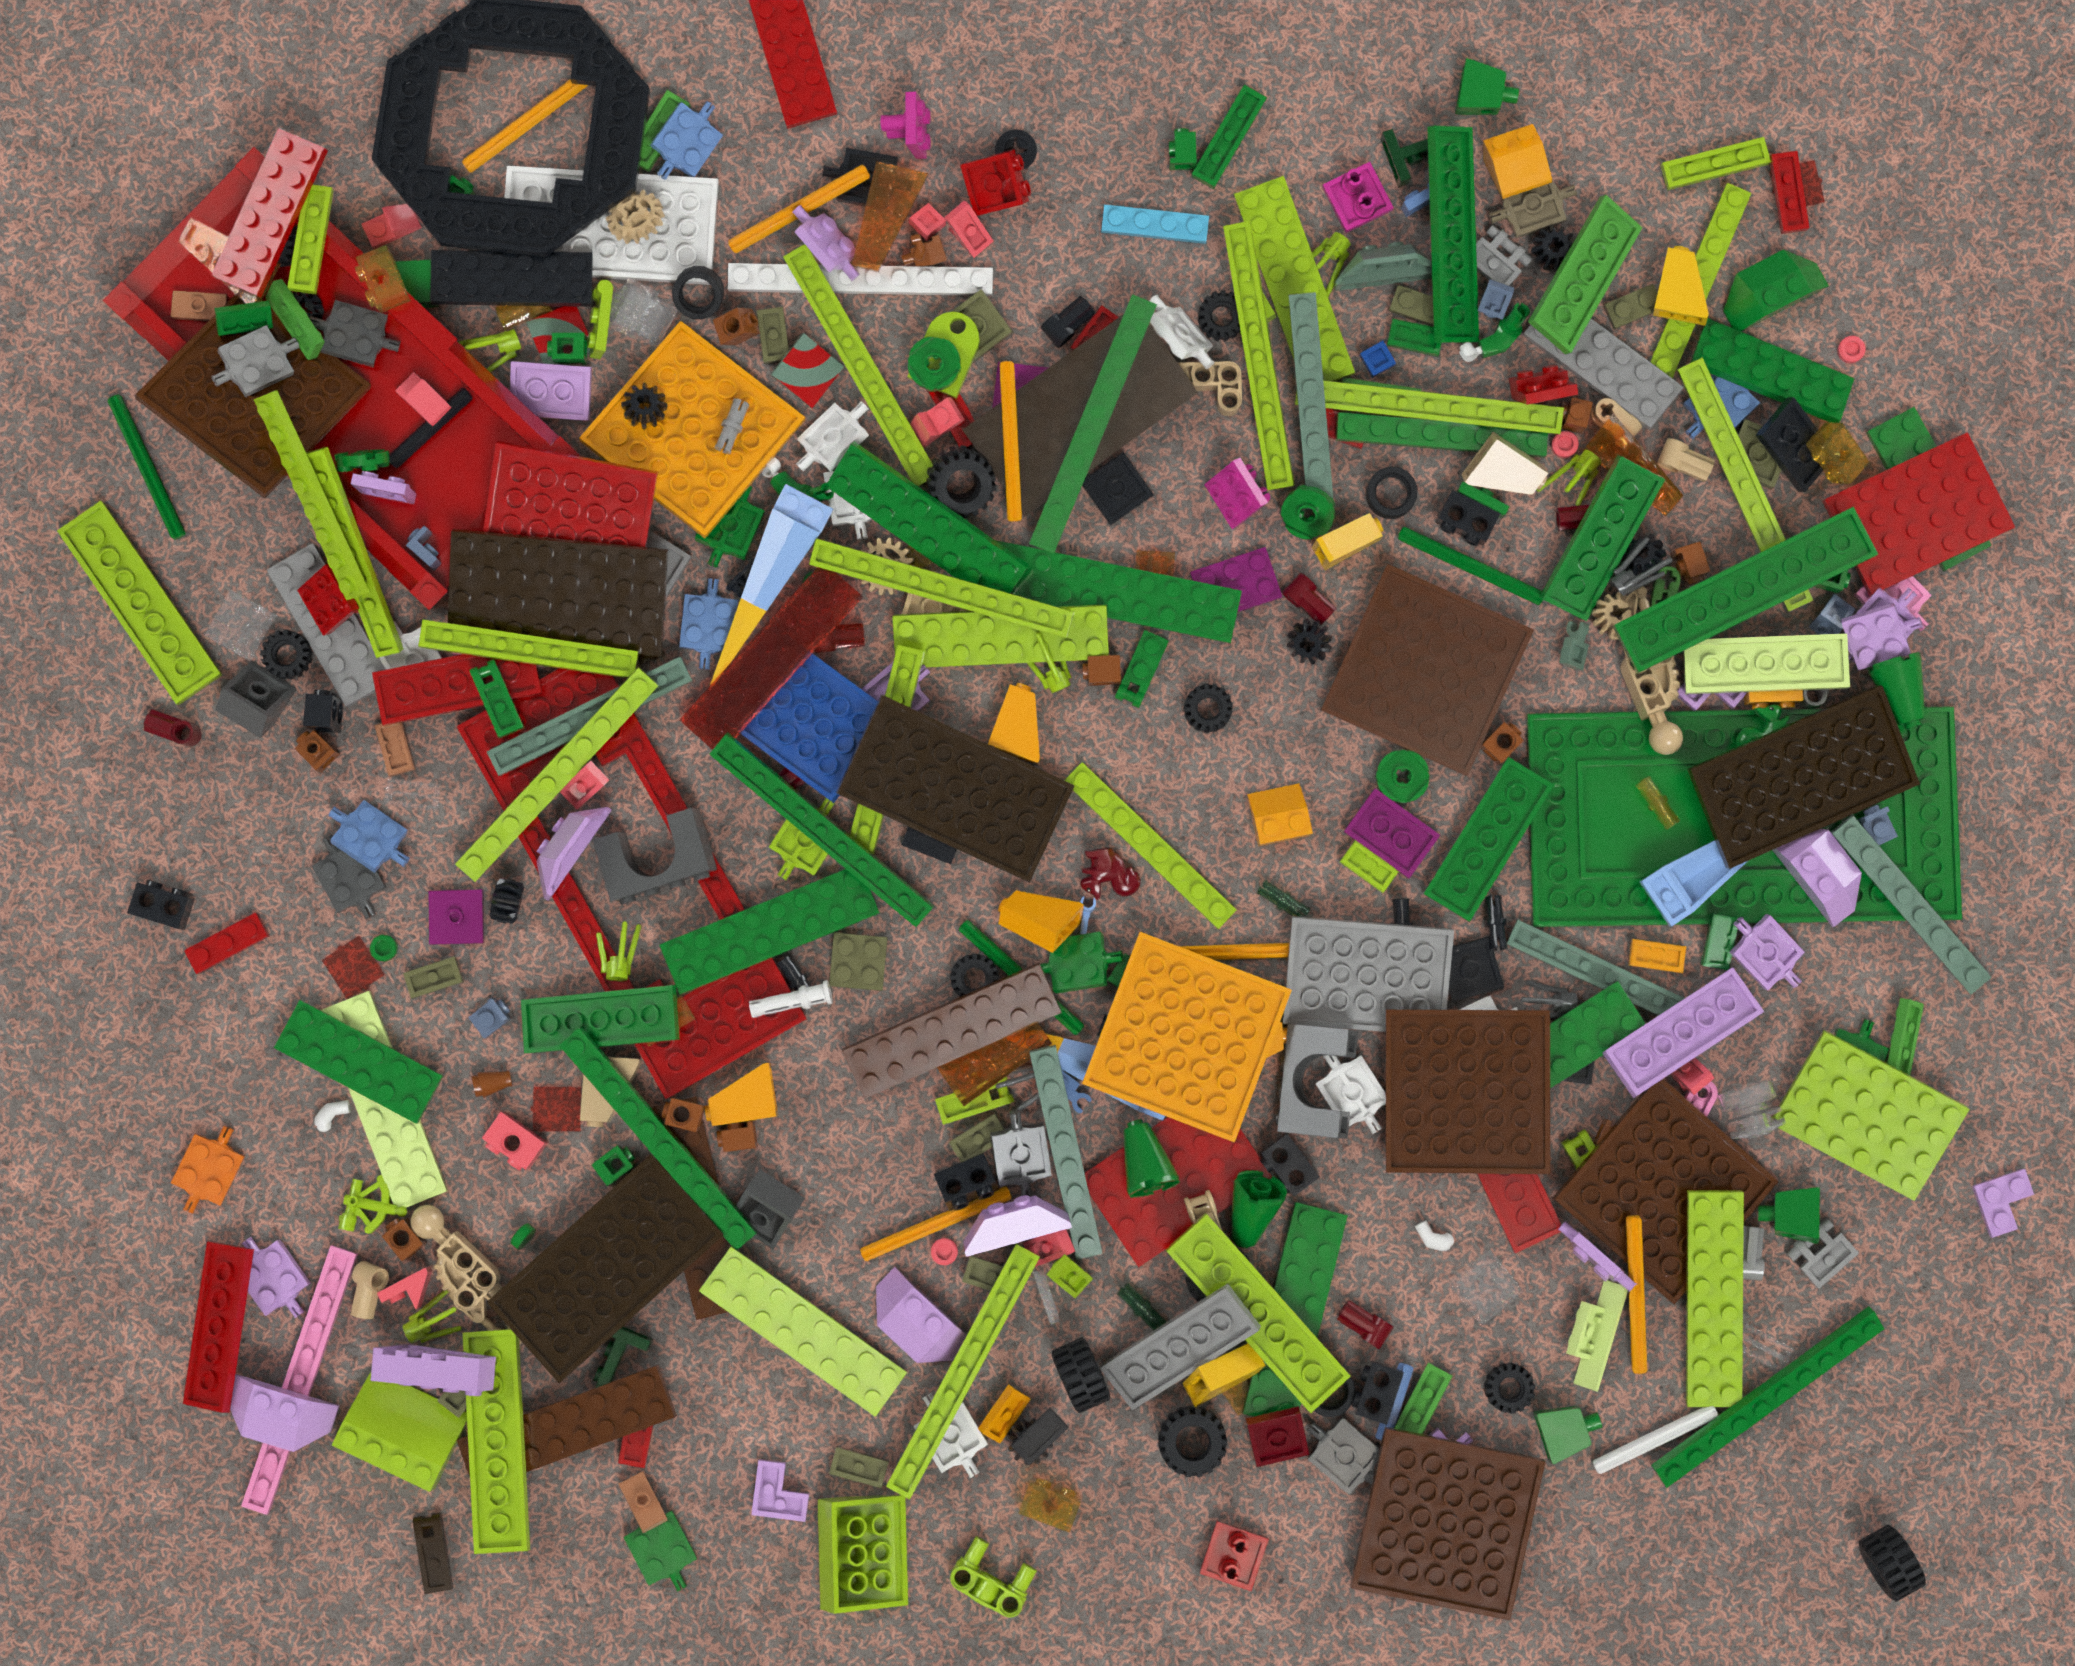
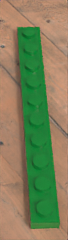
[1029,294,1157,554]
[709,733,934,927]
[559,1026,758,1250]
[1651,1306,1884,1488]

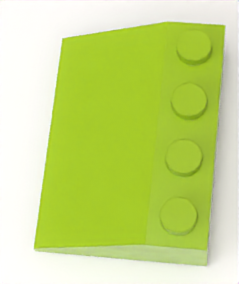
[332,1372,467,1492]
[818,1495,908,1614]

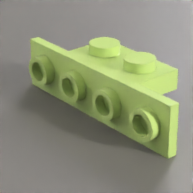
[1566,1280,1628,1392]

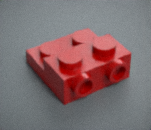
[960,149,1031,216]
[1509,365,1578,405]

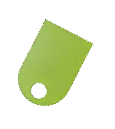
[907,312,980,399]

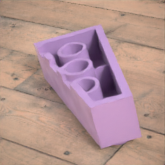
[371,1344,496,1396]

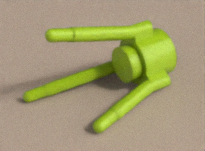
[1312,232,1351,298]
[457,329,521,372]
[1536,450,1601,506]
[1027,632,1072,694]
[596,921,641,981]
[403,1290,462,1344]

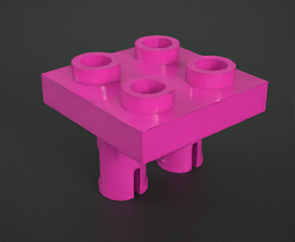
[880,91,931,159]
[1322,162,1394,233]
[1204,458,1270,529]

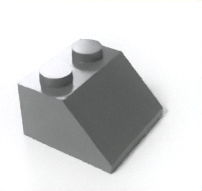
[216,661,296,738]
[736,1169,805,1249]

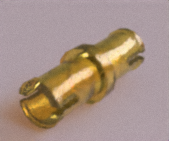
[1635,776,1680,830]

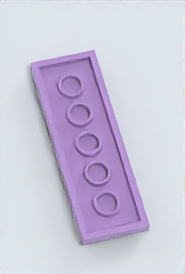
[1602,967,1764,1098]

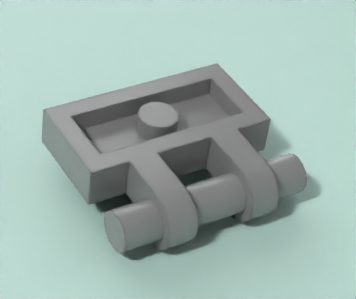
[1476,225,1533,286]
[1786,1218,1859,1289]

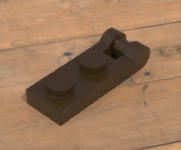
[413,1512,453,1594]

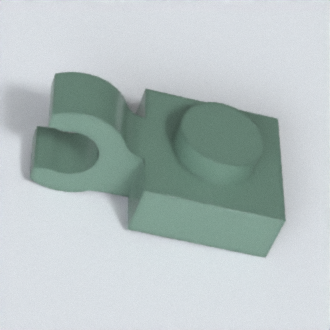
[1559,621,1589,670]

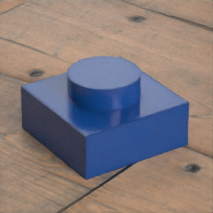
[1359,341,1396,378]

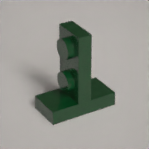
[1380,129,1428,188]
[593,1326,653,1388]

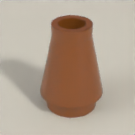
[471,1070,512,1098]

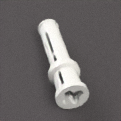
[749,980,833,1018]

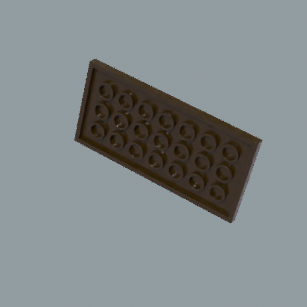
[963,314,1198,517]
[448,529,668,656]
[1687,685,1920,869]
[835,695,1075,883]
[487,1154,724,1384]

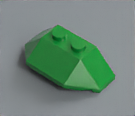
[1723,249,1829,332]

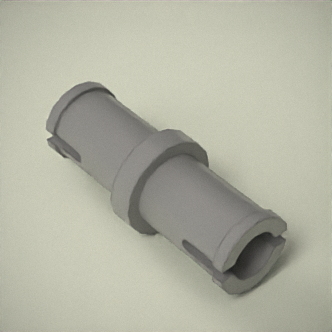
[714,398,750,454]

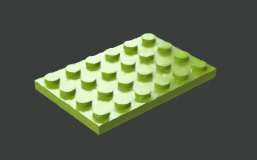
[1770,1030,1970,1201]

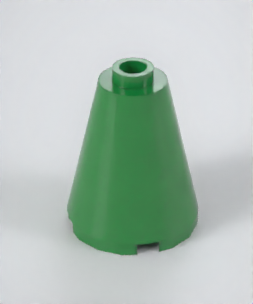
[1867,652,1925,729]
[1123,1119,1180,1198]
[1231,1170,1287,1248]

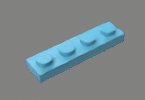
[1101,204,1209,244]

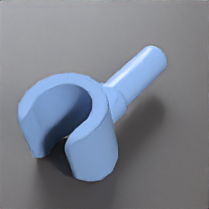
[1080,896,1096,934]

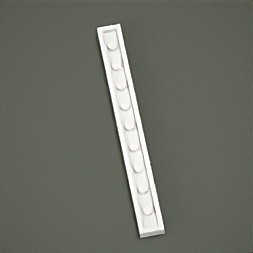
[728,263,993,296]

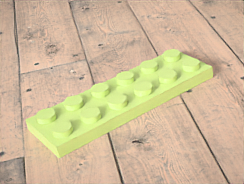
[1683,634,1850,694]

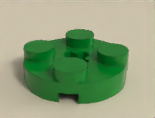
[908,337,961,392]
[334,449,390,472]
[1281,485,1335,540]
[1375,750,1429,804]

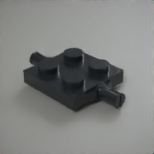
[822,148,913,211]

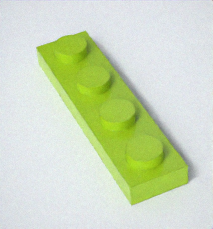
[1660,137,1771,190]
[287,185,334,294]

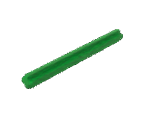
[107,394,186,540]
[1398,527,1543,605]
[959,920,1084,1035]

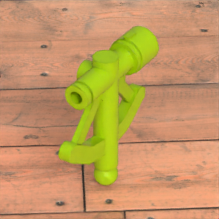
[338,1175,407,1234]

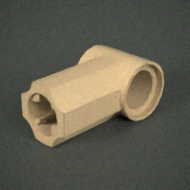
[1657,438,1715,482]
[351,1261,389,1319]

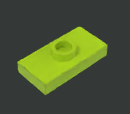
[1339,840,1399,894]

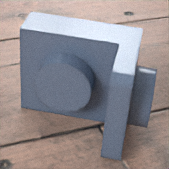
[1478,279,1514,319]
[406,526,441,571]
[1809,593,1856,635]
[1857,805,1898,845]
[468,997,511,1039]

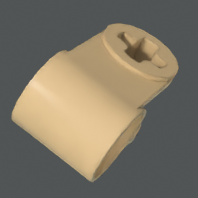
[1590,398,1642,448]
[1184,1190,1222,1230]

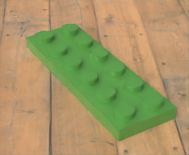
[1528,195,1643,354]

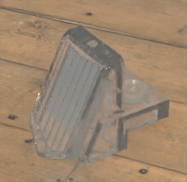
[609,278,677,347]

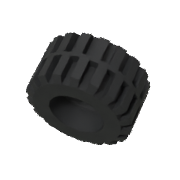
[926,445,997,518]
[1052,1337,1110,1413]
[1158,1405,1227,1478]
[1859,1524,1926,1602]

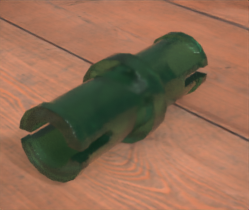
[1256,879,1310,917]
[1117,1282,1166,1331]

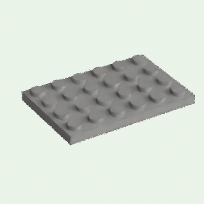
[1282,916,1454,1032]

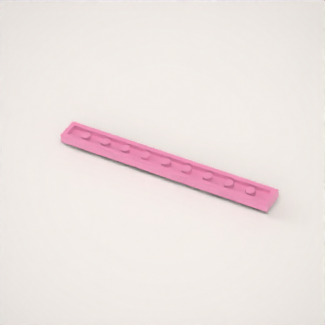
[241,1245,358,1515]

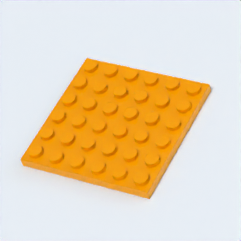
[579,321,805,538]
[1082,932,1292,1142]

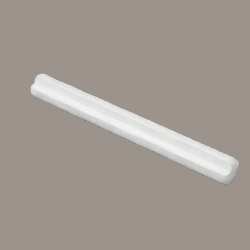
[1593,1406,1718,1474]

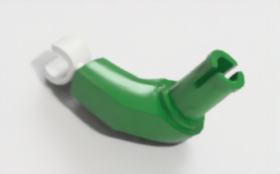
[1459,303,1530,362]
[762,457,834,502]

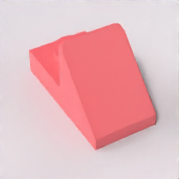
[944,201,993,258]
[362,204,422,249]
[395,372,452,426]
[910,397,964,448]
[560,761,609,810]
[1670,1058,1715,1095]
[1023,1229,1075,1267]
[377,1266,432,1309]

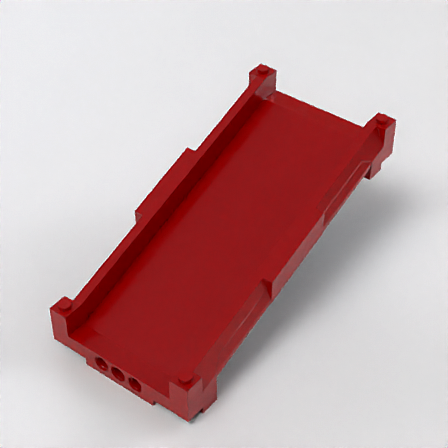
[103,147,579,610]

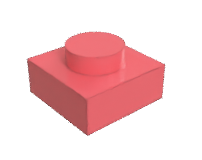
[909,203,946,241]

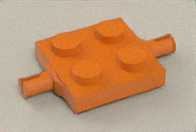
[171,1125,245,1214]

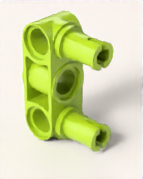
[950,1536,1037,1618]

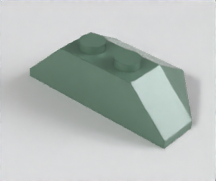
[1334,242,1432,292]

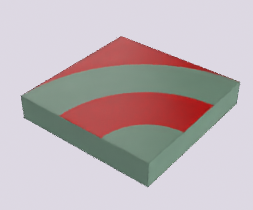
[526,306,590,365]
[770,333,844,408]

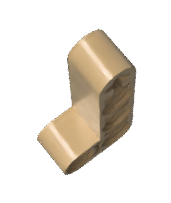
[1177,361,1242,416]

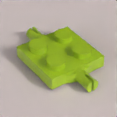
[769,798,835,881]

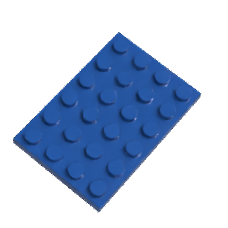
[709,625,878,803]

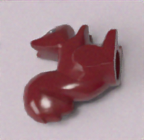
[1080,847,1141,900]

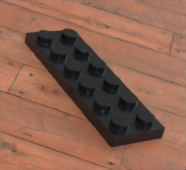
[430,250,593,307]

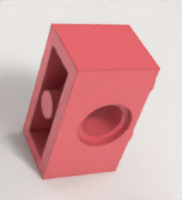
[482,1111,548,1171]

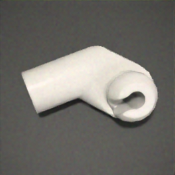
[314,1100,351,1132]
[1415,1220,1454,1251]

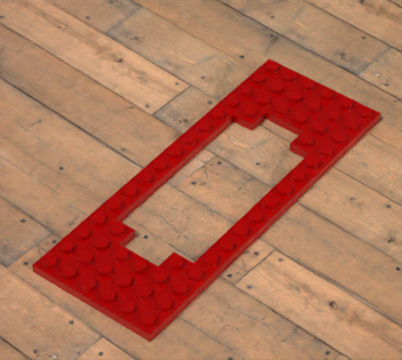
[456,668,807,1100]

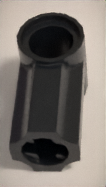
[1040,295,1095,348]

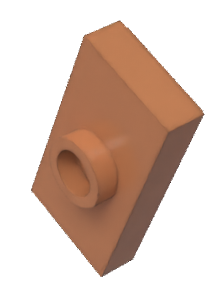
[171,291,229,322]
[374,722,416,777]
[618,1471,667,1533]

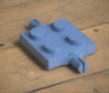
[650,101,723,180]
[1683,375,1760,439]
[679,578,738,670]
[328,800,410,873]

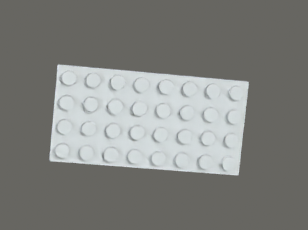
[505,166,719,285]

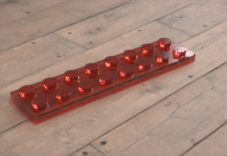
[680,567,863,750]

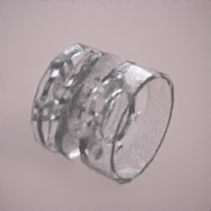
[1717,1079,1786,1139]

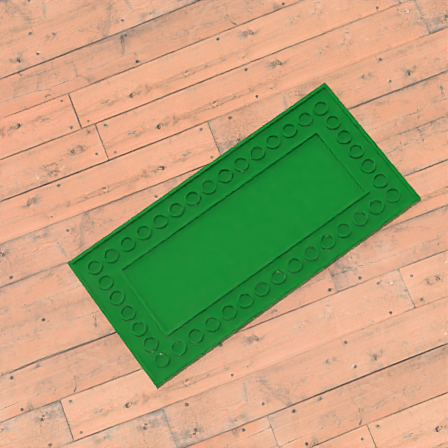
[1526,707,1962,927]

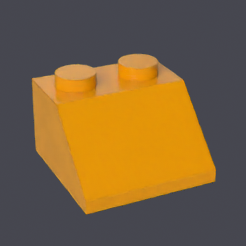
[1483,124,1552,199]
[1247,783,1313,847]

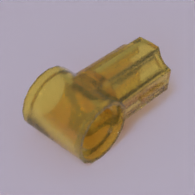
[495,306,553,330]

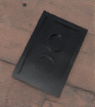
[1756,397,1837,492]

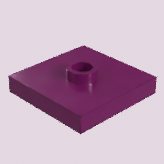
[428,889,484,945]

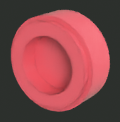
[1837,336,1866,364]
[1551,431,1579,458]
[931,1238,958,1265]

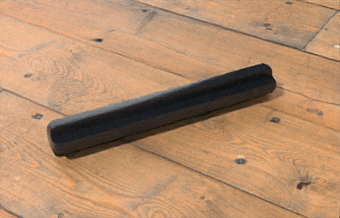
[389,387,473,468]

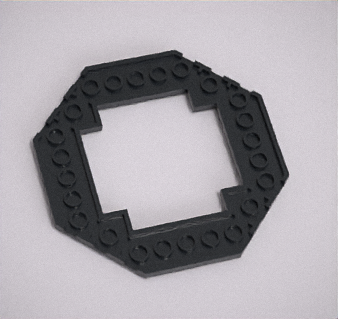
[371,0,650,257]

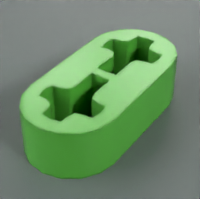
[1650,566,1680,607]

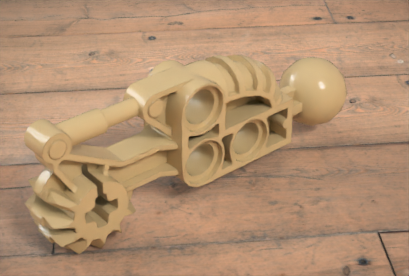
[1592,586,1683,755]
[410,1205,522,1350]

